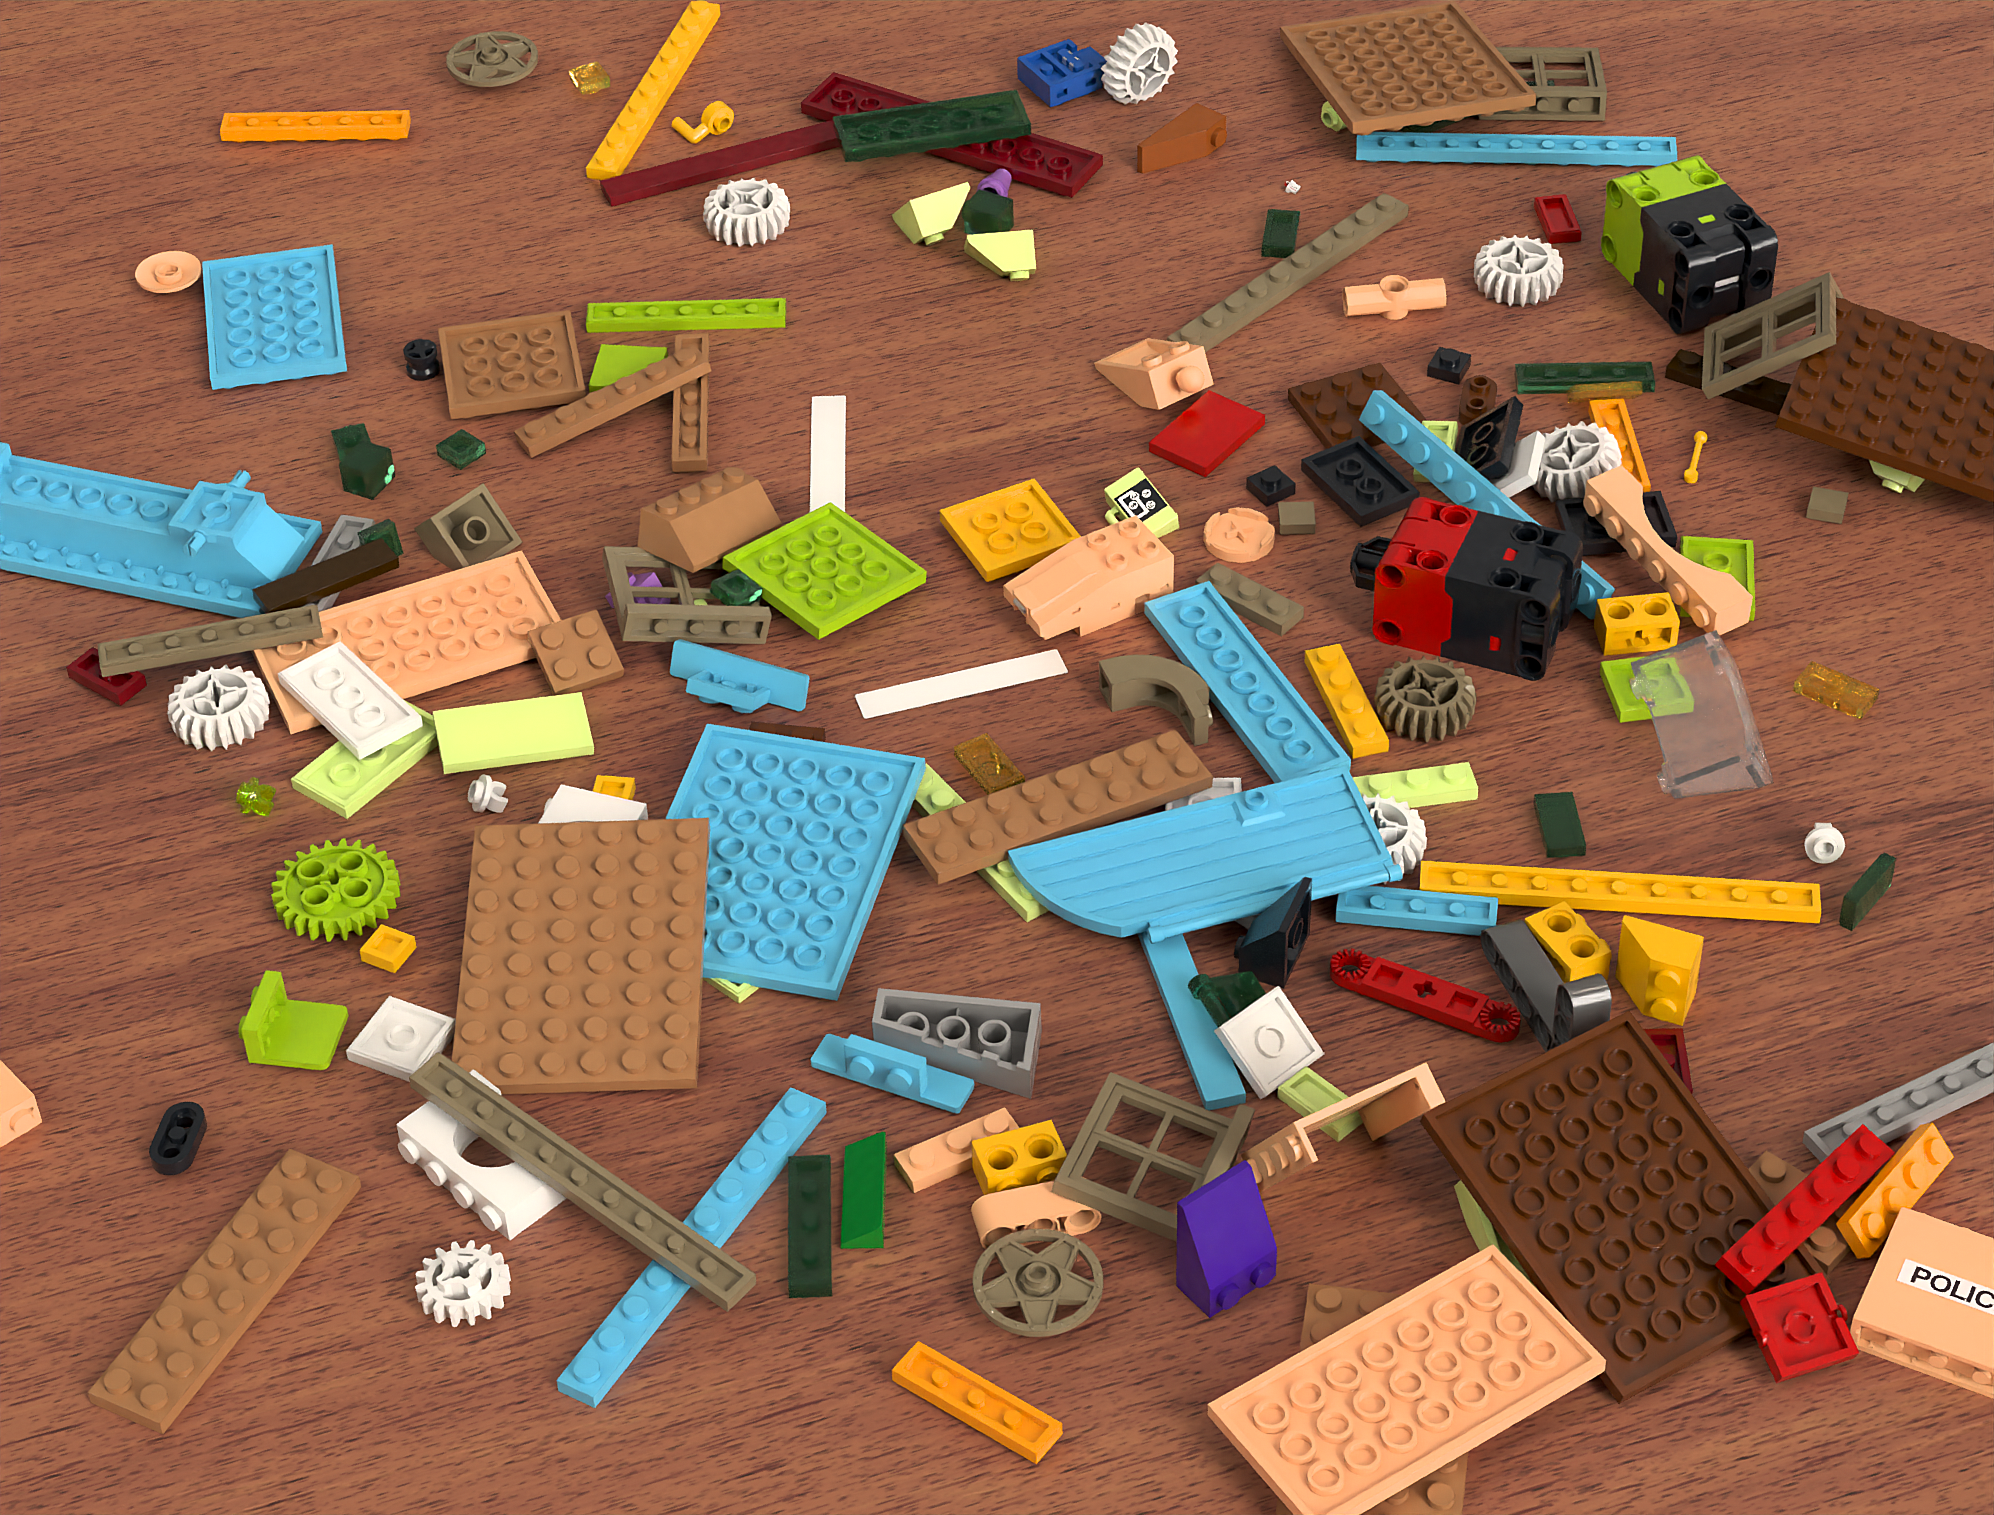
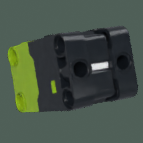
[1601,155,1778,334]

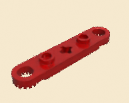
[1330,948,1521,1043]

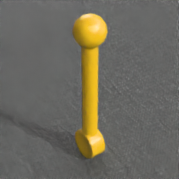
[1684,431,1708,483]

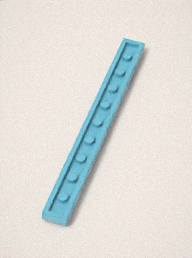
[1356,132,1678,167]
[1359,390,1615,619]
[557,1087,827,1408]

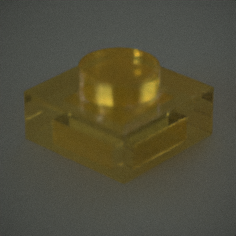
[569,61,610,95]

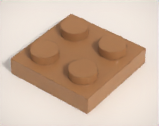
[528,609,624,696]

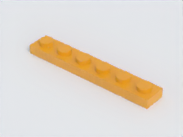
[220,110,411,143]

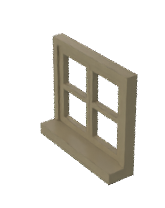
[1478,47,1607,121]
[1702,272,1845,400]
[602,546,772,644]
[1051,1072,1255,1242]

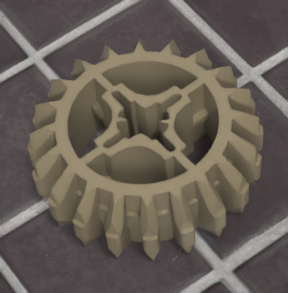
[1374,655,1477,743]

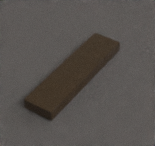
[252,538,399,614]

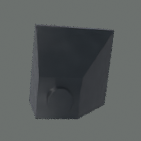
[1234,877,1312,989]

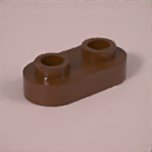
[1458,375,1497,425]

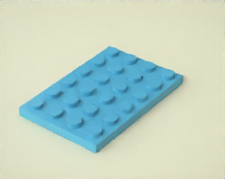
[202,244,347,390]

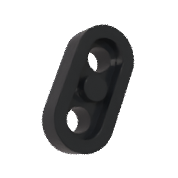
[149,1102,207,1175]

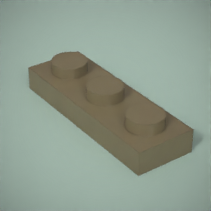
[1195,562,1304,637]

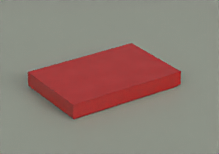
[1149,390,1265,477]

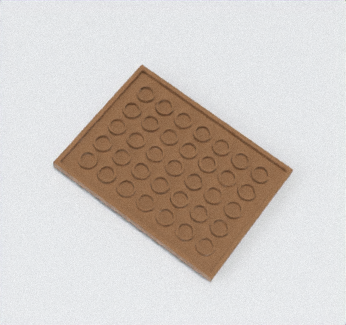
[1280,1,1536,135]
[452,818,710,1094]

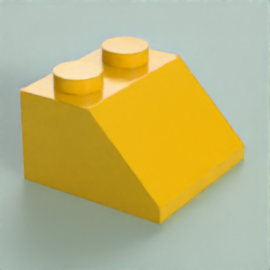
[1615,915,1704,1026]

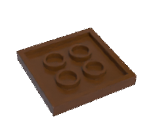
[1288,362,1427,449]

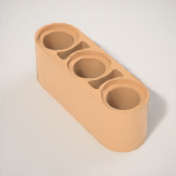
[971,1178,1102,1249]

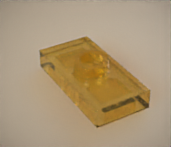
[1567,381,1643,403]
[1793,661,1879,720]
[954,733,1025,795]

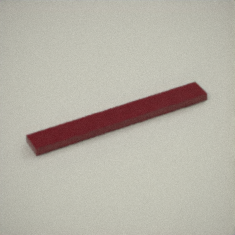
[600,119,848,207]

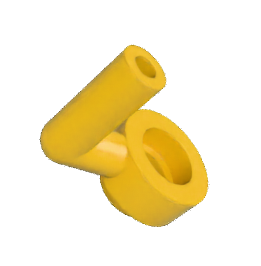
[671,101,734,144]

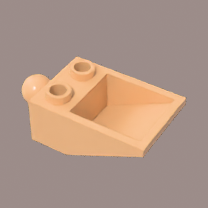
[1094,338,1214,410]

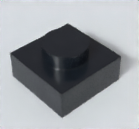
[1427,347,1471,385]
[1246,465,1296,507]

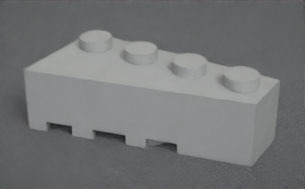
[872,988,1042,1099]

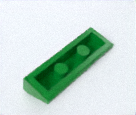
[841,1132,887,1249]

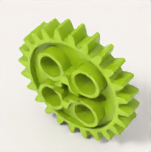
[271,838,401,942]

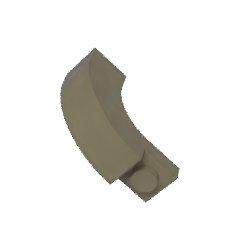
[1099,655,1213,746]

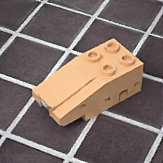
[1003,515,1174,640]

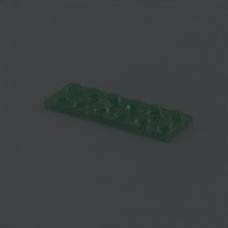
[833,89,1031,162]

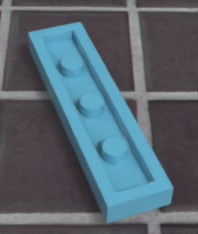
[1336,886,1498,936]

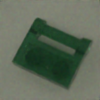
[1188,971,1266,1027]

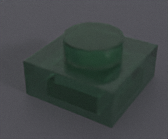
[331,423,373,461]
[436,429,486,470]
[357,519,404,557]
[710,569,763,606]

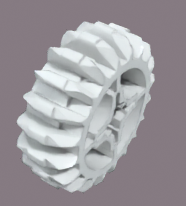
[1101,23,1178,105]
[703,177,790,247]
[1474,235,1564,307]
[1532,421,1622,502]
[167,664,270,751]
[1361,793,1427,885]

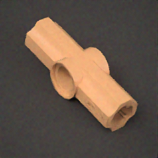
[1342,275,1446,320]

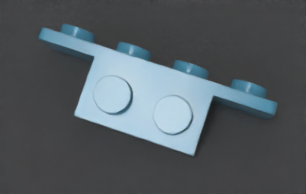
[670,639,810,713]
[811,1034,974,1114]

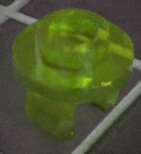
[235,776,276,816]

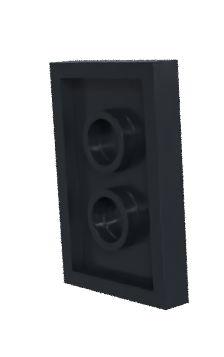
[1455,396,1524,481]
[1301,436,1420,527]
[1555,491,1677,556]

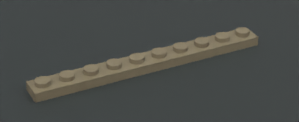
[1167,193,1409,353]
[409,1052,756,1312]

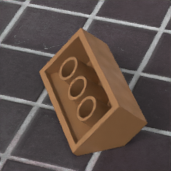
[637,467,782,573]

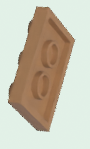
[1748,1151,1854,1276]

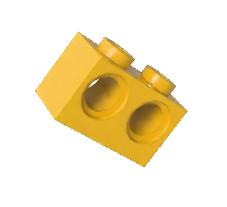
[1594,592,1680,656]
[1525,901,1612,983]
[971,1120,1067,1195]

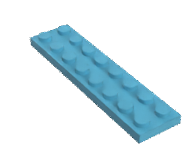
[1144,581,1351,783]

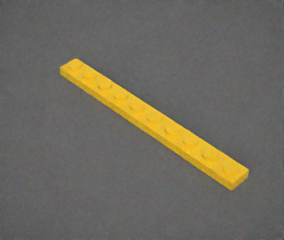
[586,0,721,180]
[1419,861,1821,923]

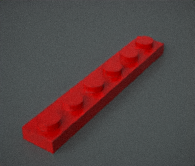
[1715,1124,1895,1295]

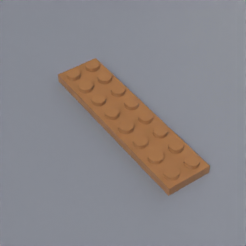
[903,730,1213,885]
[88,1149,361,1434]

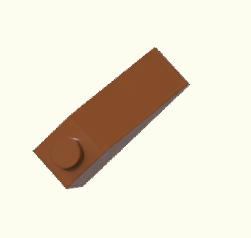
[1137,103,1227,174]

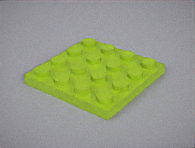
[723,502,927,640]

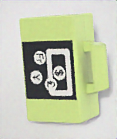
[1104,467,1179,538]

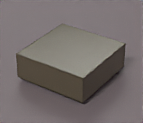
[1806,486,1849,524]
[1278,501,1316,535]

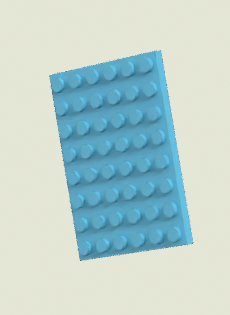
[665,724,926,1001]

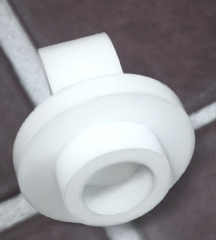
[468,774,508,813]
[1804,823,1845,864]

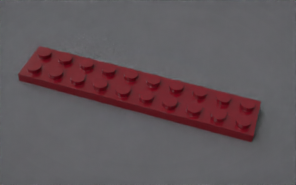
[801,72,1103,198]

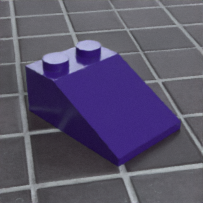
[1176,1160,1277,1318]

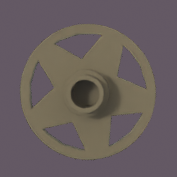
[446,31,538,87]
[973,1229,1103,1337]

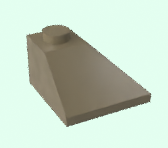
[414,483,523,571]

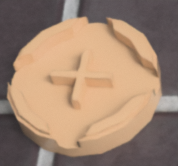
[1204,507,1275,563]

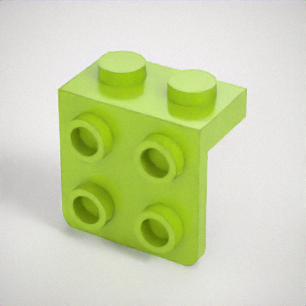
[238,970,349,1070]

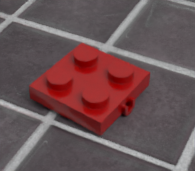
[1740,1272,1859,1383]

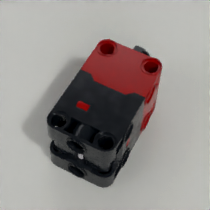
[1350,497,1583,681]

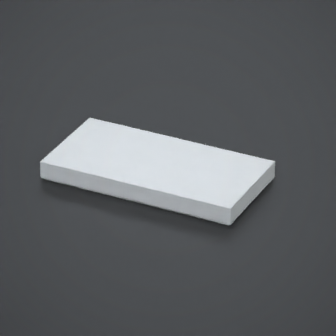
[278,641,423,760]

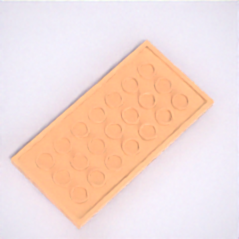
[251,550,561,734]
[1208,1244,1606,1515]

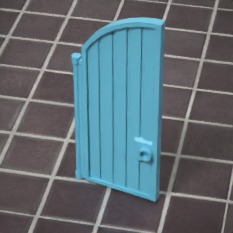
[1008,765,1403,944]

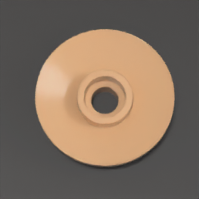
[135,251,202,293]

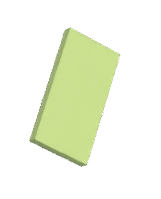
[433,692,594,774]
[291,699,438,819]

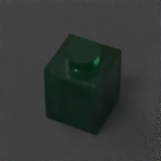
[962,189,1014,235]
[339,440,395,500]

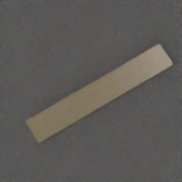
[97,605,323,677]

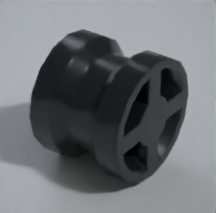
[403,339,440,381]

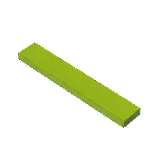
[586,298,786,333]

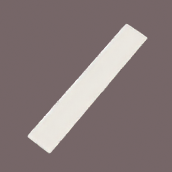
[810,395,846,512]
[855,649,1068,719]

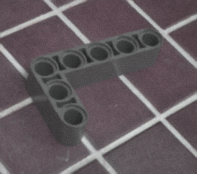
[1481,919,1612,1052]

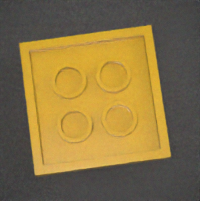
[939,479,1081,582]

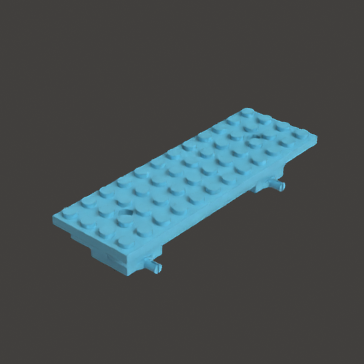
[0,442,323,618]

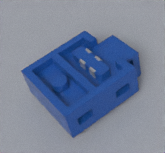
[1017,39,1107,107]

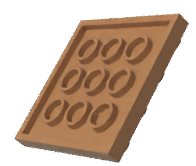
[438,310,586,420]

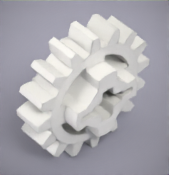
[415,1240,511,1327]

